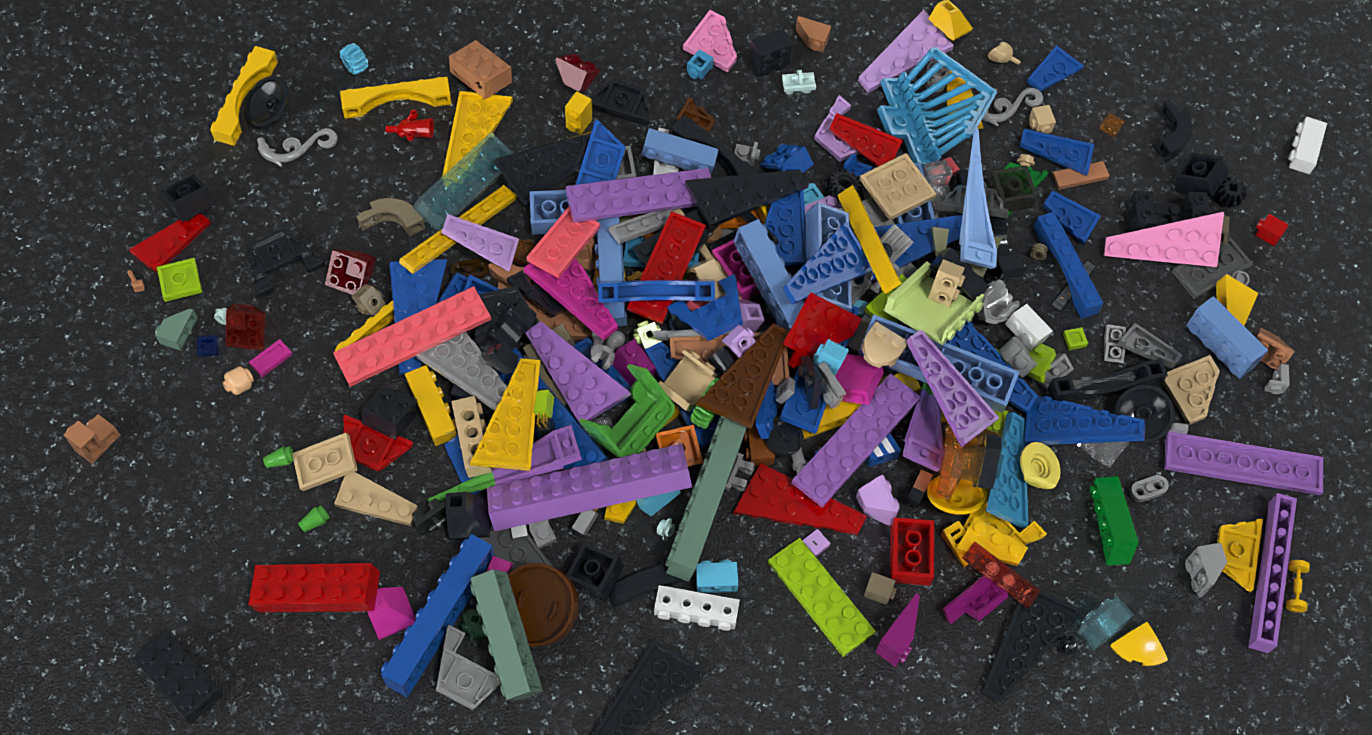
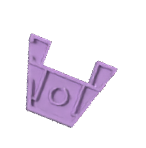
[814,95,881,162]

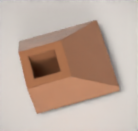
[1254,327,1294,369]

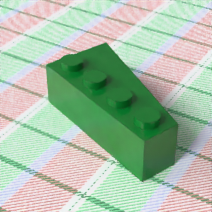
[1090,476,1139,566]

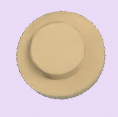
[1016,154,1035,167]

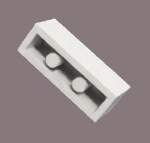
[1288,117,1327,174]

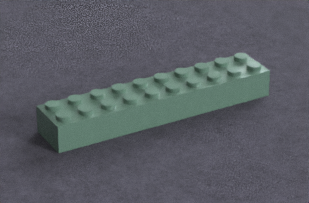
[665,415,747,582]

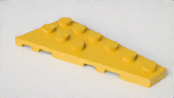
[441,91,513,187]
[470,358,540,471]

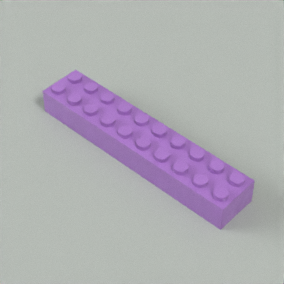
[487,444,692,532]

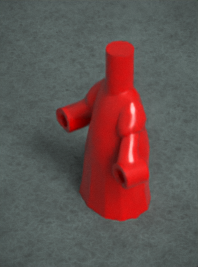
[385,110,434,141]

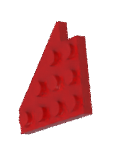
[783,292,862,368]

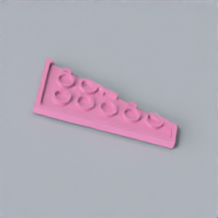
[1104,212,1224,267]

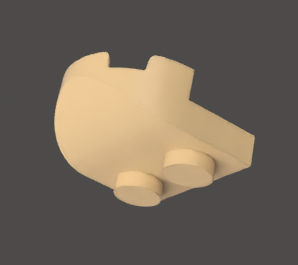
[861,322,908,368]

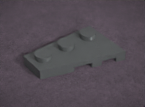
[1117,323,1183,369]

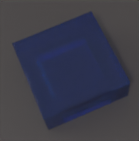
[197,335,219,357]

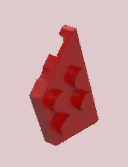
[343,415,414,472]

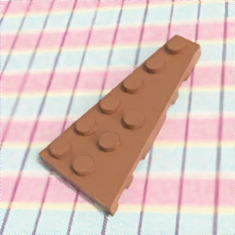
[670,332,789,386]

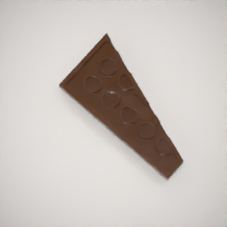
[696,323,790,429]

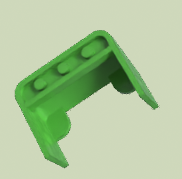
[579,364,675,458]

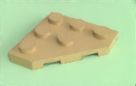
[1163,355,1220,425]

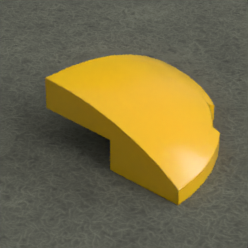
[1110,622,1168,666]

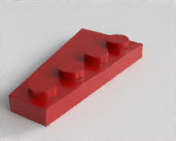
[829,113,903,167]

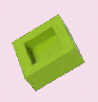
[1063,327,1088,350]

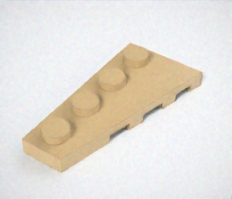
[334,472,418,526]

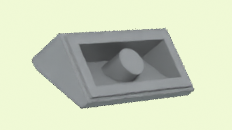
[1036,353,1074,390]

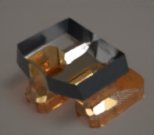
[936,421,1001,500]

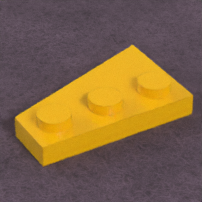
[955,516,1028,566]

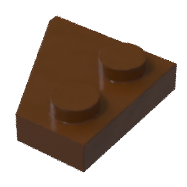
[676,97,715,134]

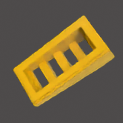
[941,521,981,567]

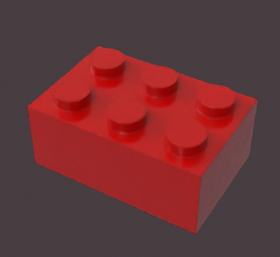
[890,517,934,586]

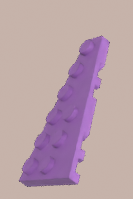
[525,321,631,426]
[906,329,999,448]

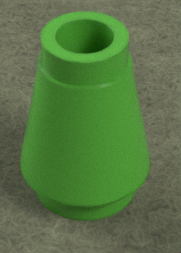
[263,446,294,468]
[298,505,330,532]

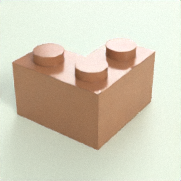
[64,414,120,464]

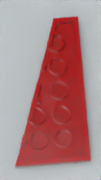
[734,463,867,535]

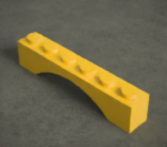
[211,46,278,146]
[340,77,452,119]

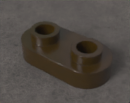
[450,259,489,279]

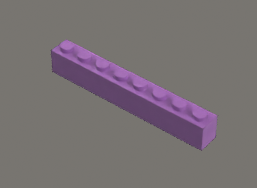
[1248,493,1297,653]

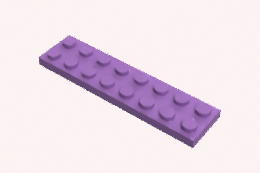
[565,168,711,223]
[792,373,921,508]
[1164,431,1323,495]

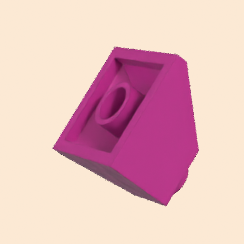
[367,587,416,640]

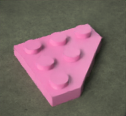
[683,10,737,72]

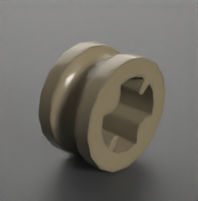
[1030,243,1048,260]

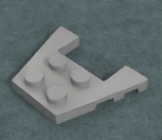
[436,625,501,710]

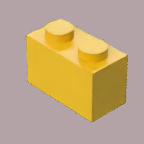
[565,91,592,135]

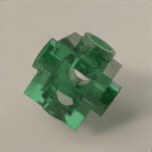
[460,608,486,641]

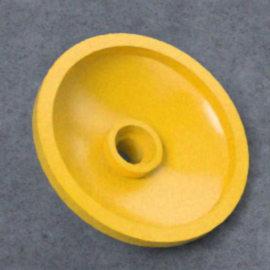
[927,474,987,515]

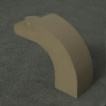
[356,198,425,237]

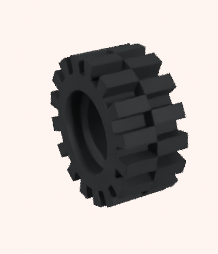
[826,169,862,202]

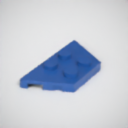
[576,120,626,185]

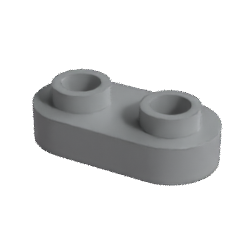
[1129,475,1169,502]

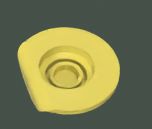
[1020,442,1060,489]

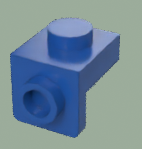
[844,154,873,180]

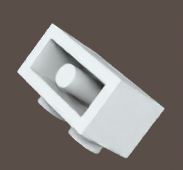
[1005,304,1052,351]

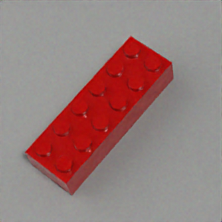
[248,563,380,613]

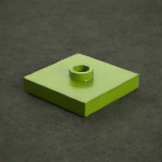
[157,258,203,302]

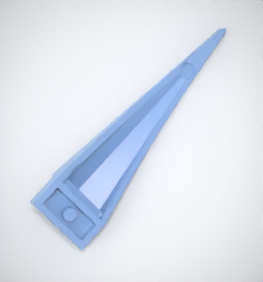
[959,128,997,269]

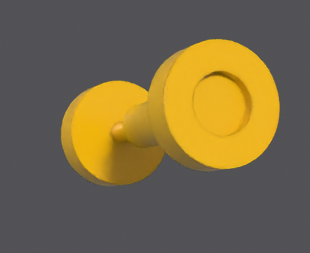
[1286,560,1310,613]

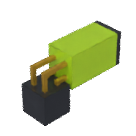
[534,388,556,437]

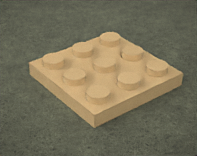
[860,153,937,221]

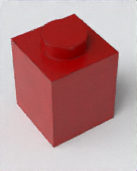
[1255,214,1289,247]

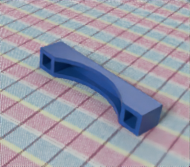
[1033,212,1103,319]
[598,279,715,303]

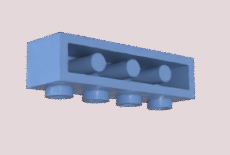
[641,128,718,175]

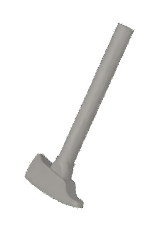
[653,329,733,342]

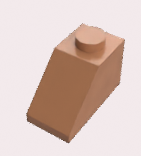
[796,16,831,52]

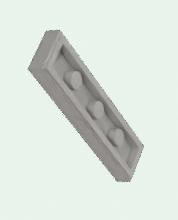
[609,210,675,244]

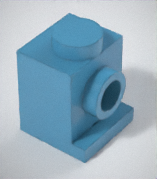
[687,49,714,80]

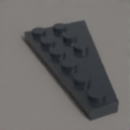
[685,170,809,228]

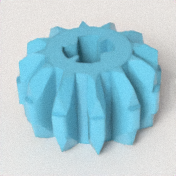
[340,43,368,75]

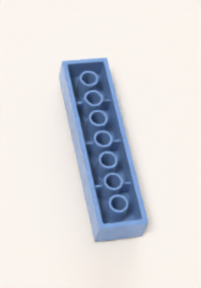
[857,315,1019,413]

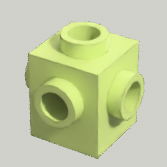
[633,320,662,351]

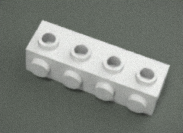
[654,585,740,630]

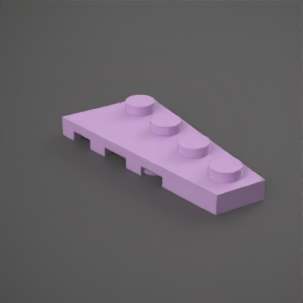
[441,214,519,272]

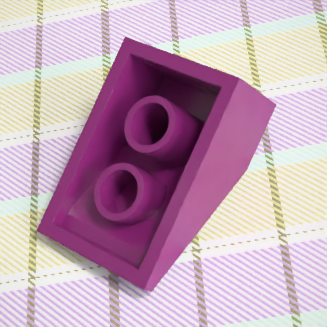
[876,593,920,667]

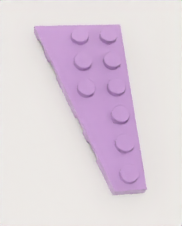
[858,10,954,93]

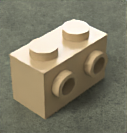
[928,260,965,307]

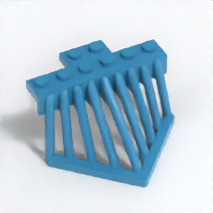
[877,47,997,168]

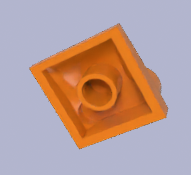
[655,425,703,467]

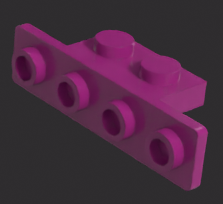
[943,561,1008,624]

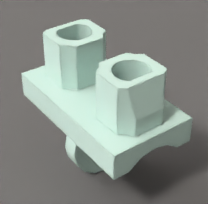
[782,70,816,95]

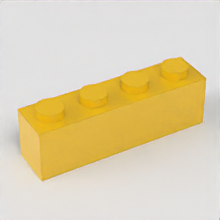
[405,365,457,446]

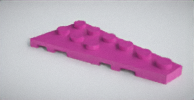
[524,258,618,340]

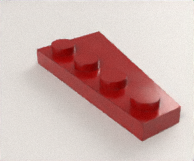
[129,213,211,274]

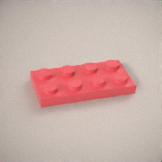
[527,207,600,279]

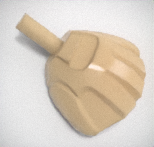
[988,42,1020,65]

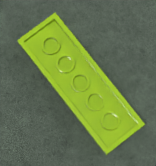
[768,538,876,657]

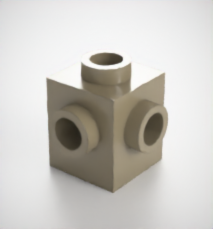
[351,284,385,316]

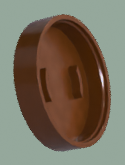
[508,563,579,647]

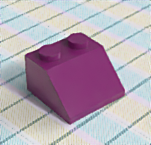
[613,339,656,387]

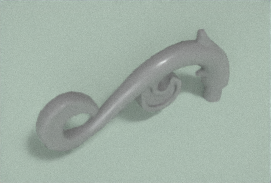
[981,88,1043,126]
[257,128,338,167]

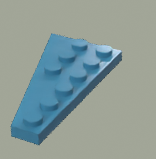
[986,412,1029,528]

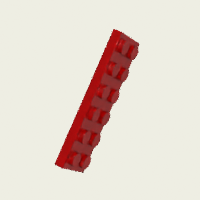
[627,211,706,324]

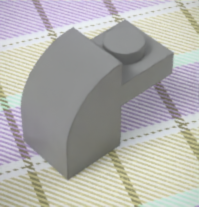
[999,337,1038,377]

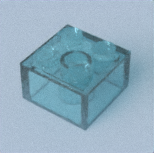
[1078,596,1134,651]

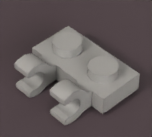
[724,453,754,492]

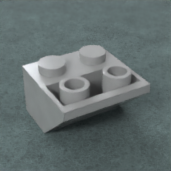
[1185,543,1227,598]

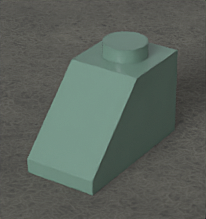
[155,309,198,351]

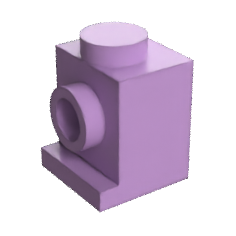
[722,325,756,358]

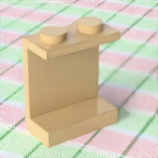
[658,350,718,412]

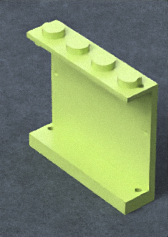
[884,262,984,345]

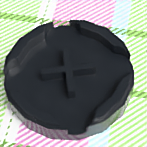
[764,419,804,457]

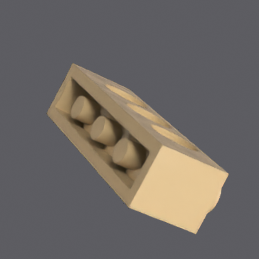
[452,396,492,478]

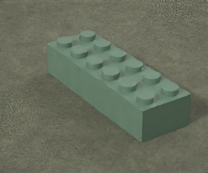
[470,569,543,700]

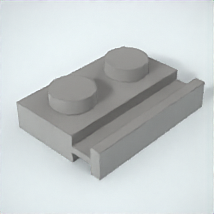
[817,362,846,409]

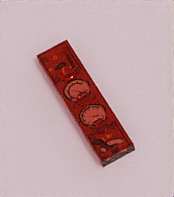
[962,541,1040,608]

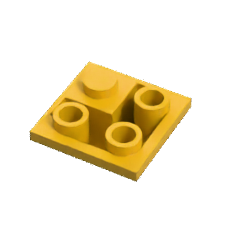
[928,0,973,41]

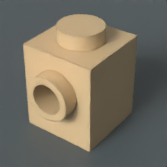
[1029,105,1056,134]

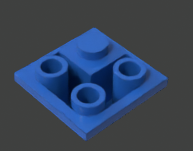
[759,144,814,173]

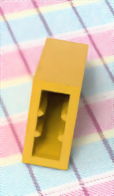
[1216,274,1258,326]

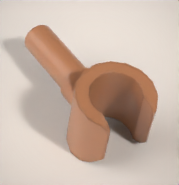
[127,270,145,292]

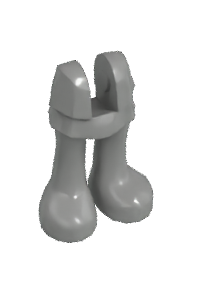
[590,331,625,370]

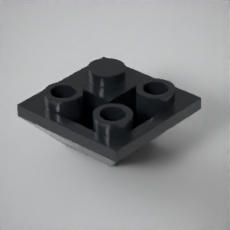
[446,492,490,540]

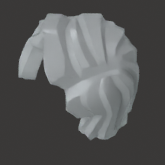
[975,279,1019,324]

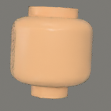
[222,366,254,395]

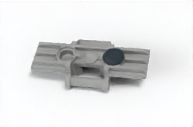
[851,224,913,305]

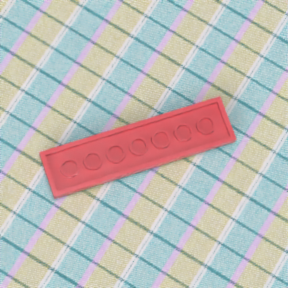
[333,286,491,387]

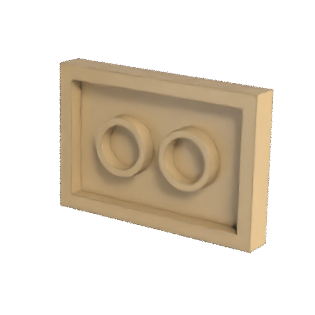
[292,433,357,491]

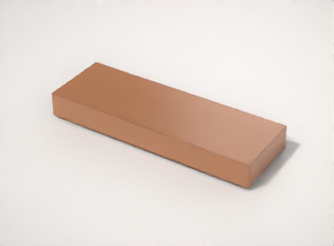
[1052,161,1109,190]

